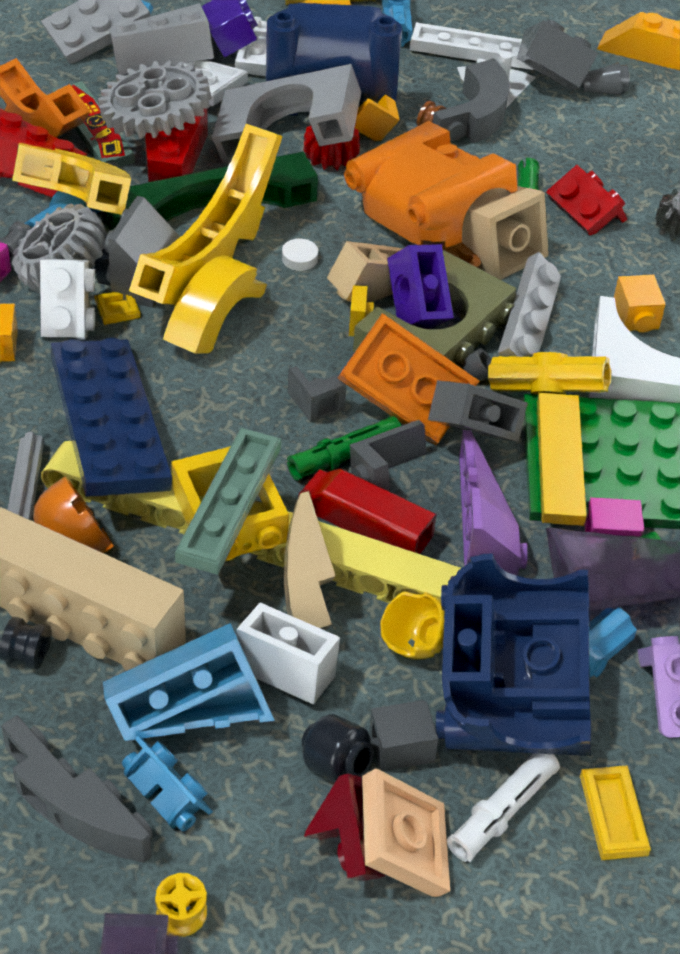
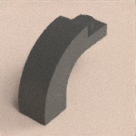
[433,59,509,143]

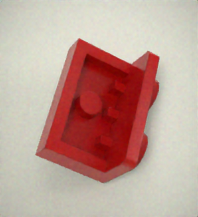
[546,165,628,236]

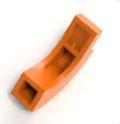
[0,58,90,138]

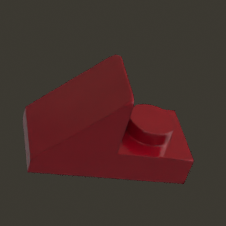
[304,774,385,881]

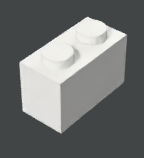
[236,603,340,704]

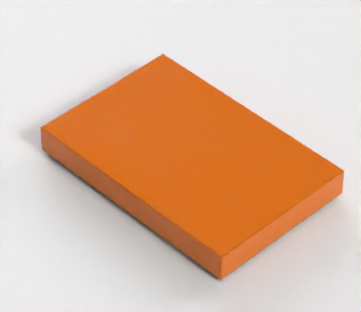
[337,313,479,445]

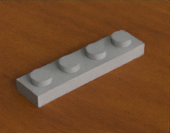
[498,252,561,357]

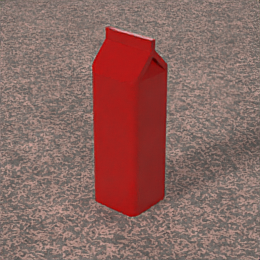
[298,469,437,554]

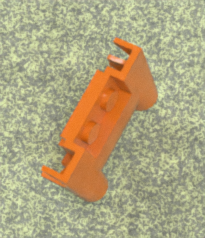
[344,121,517,248]

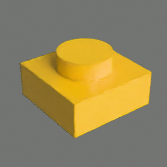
[349,285,374,336]

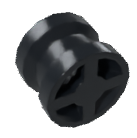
[0,617,52,670]

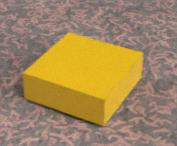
[94,292,140,325]

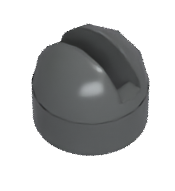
[463,349,492,382]

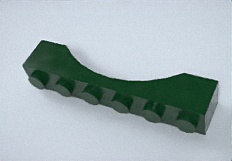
[104,152,318,231]

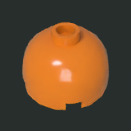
[33,477,114,553]

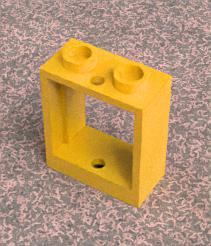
[171,446,289,561]

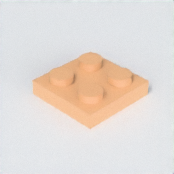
[362,768,450,897]

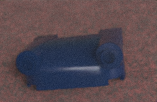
[266,3,402,116]
[436,554,591,756]

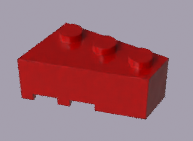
[144,108,208,182]

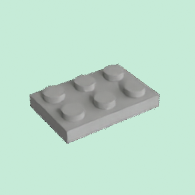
[41,0,151,64]

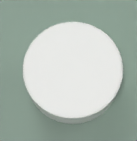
[282,239,318,271]

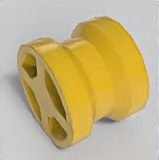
[155,873,207,937]

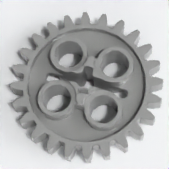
[98,60,212,139]

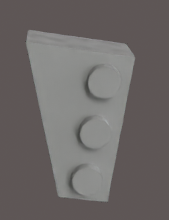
[109,3,214,75]

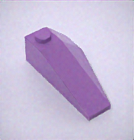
[459,430,527,576]

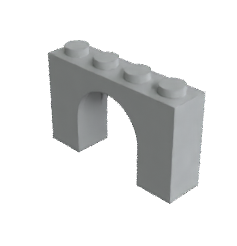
[212,64,361,163]

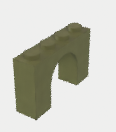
[353,250,517,365]

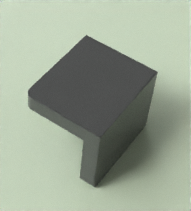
[288,366,346,422]
[369,700,438,771]

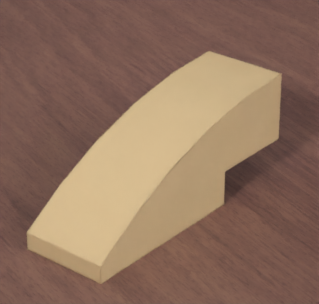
[284,491,335,630]

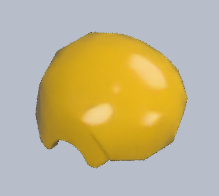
[380,591,445,660]

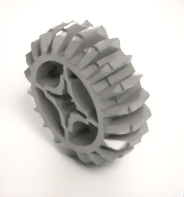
[11,203,108,294]

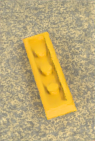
[537,393,586,526]

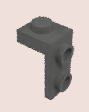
[350,420,426,492]

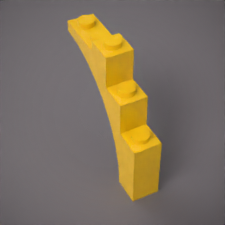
[129,124,283,305]

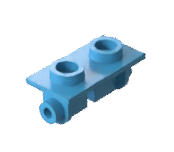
[122,736,213,832]

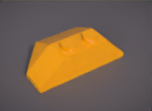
[597,12,680,71]

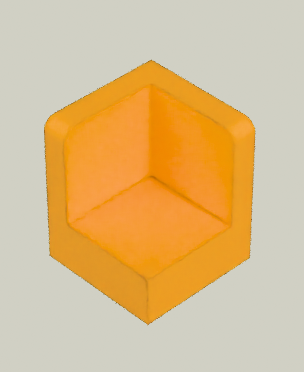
[354,95,400,141]

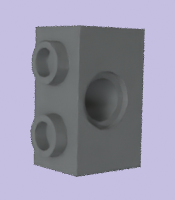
[428,380,527,442]

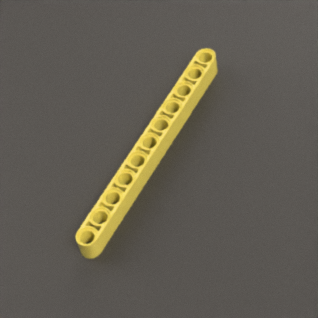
[41,441,461,603]

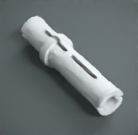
[447,753,560,862]

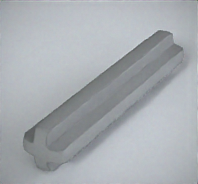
[7,432,45,521]

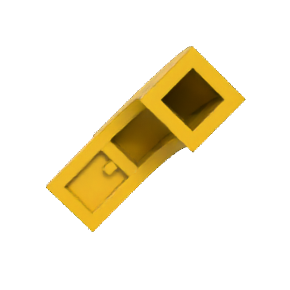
[12,143,131,215]
[163,255,267,354]

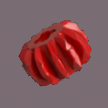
[303,126,360,171]

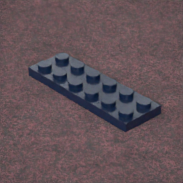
[51,338,172,497]

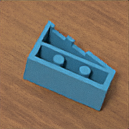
[103,623,275,741]

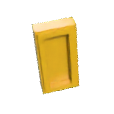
[580,765,651,860]

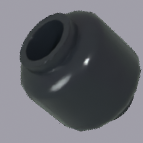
[302,714,374,782]

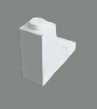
[589,296,680,403]

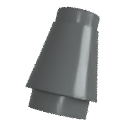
[582,62,629,95]

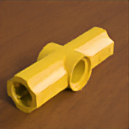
[488,352,612,395]

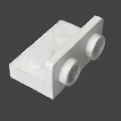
[40,259,95,340]

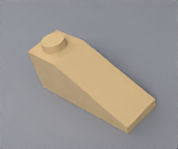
[327,241,403,302]

